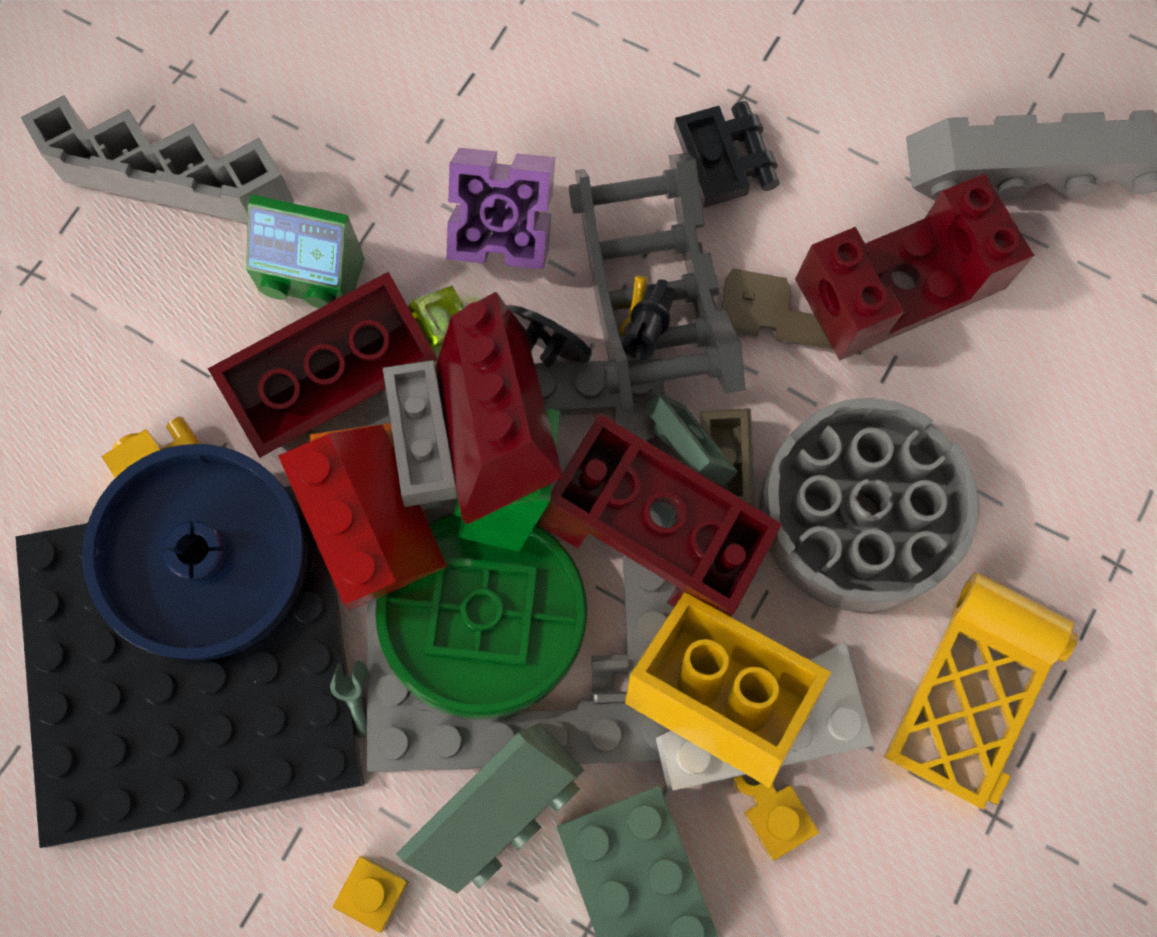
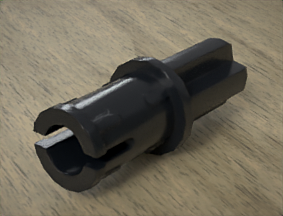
[622,279,676,360]

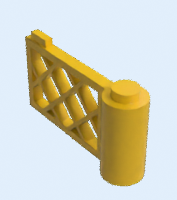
[883,572,1078,810]

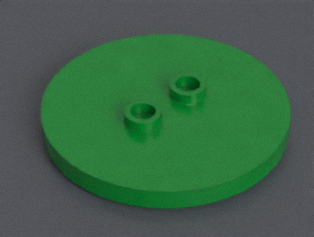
[375,514,587,719]

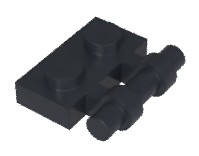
[674,101,780,207]

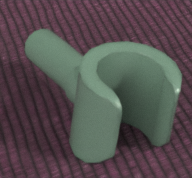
[330,661,368,737]

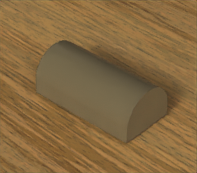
[700,408,755,507]

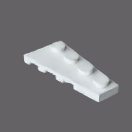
[656,642,874,792]

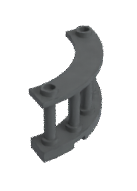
[569,153,746,410]

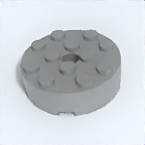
[760,398,979,612]

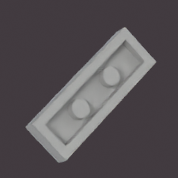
[383,360,457,510]

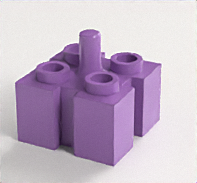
[446,148,556,269]

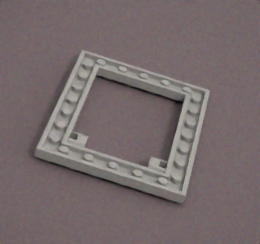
[367,359,675,773]

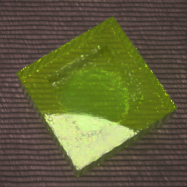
[408,285,465,349]

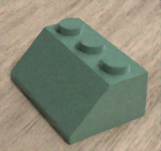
[396,722,584,894]

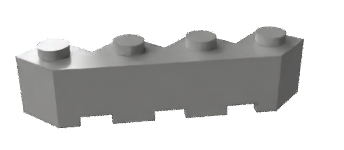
[21,95,294,223]
[906,110,1157,201]

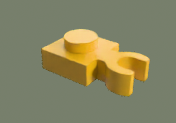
[732,775,819,861]

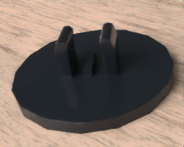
[508,305,592,367]

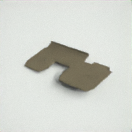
[722,268,862,355]

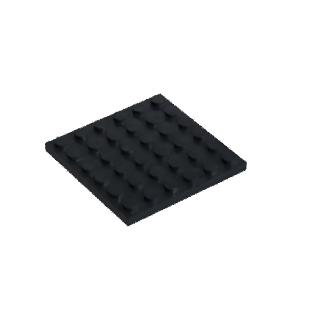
[15,486,364,848]

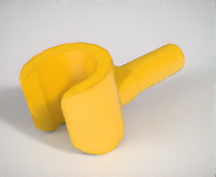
[619,276,647,335]

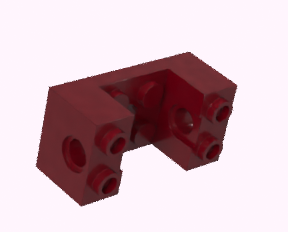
[795,173,1035,361]
[536,413,782,617]

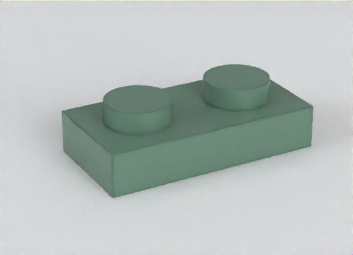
[643,392,738,486]

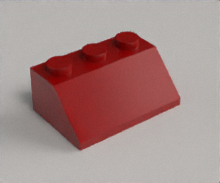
[278,424,447,611]

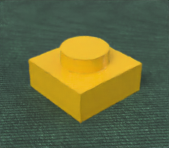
[332,856,409,933]

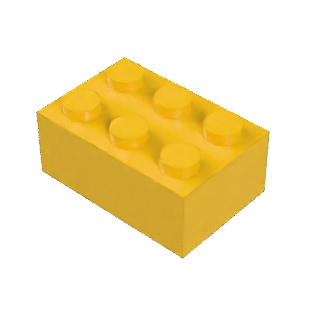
[625,592,832,788]

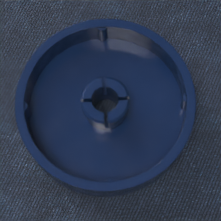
[82,444,308,660]

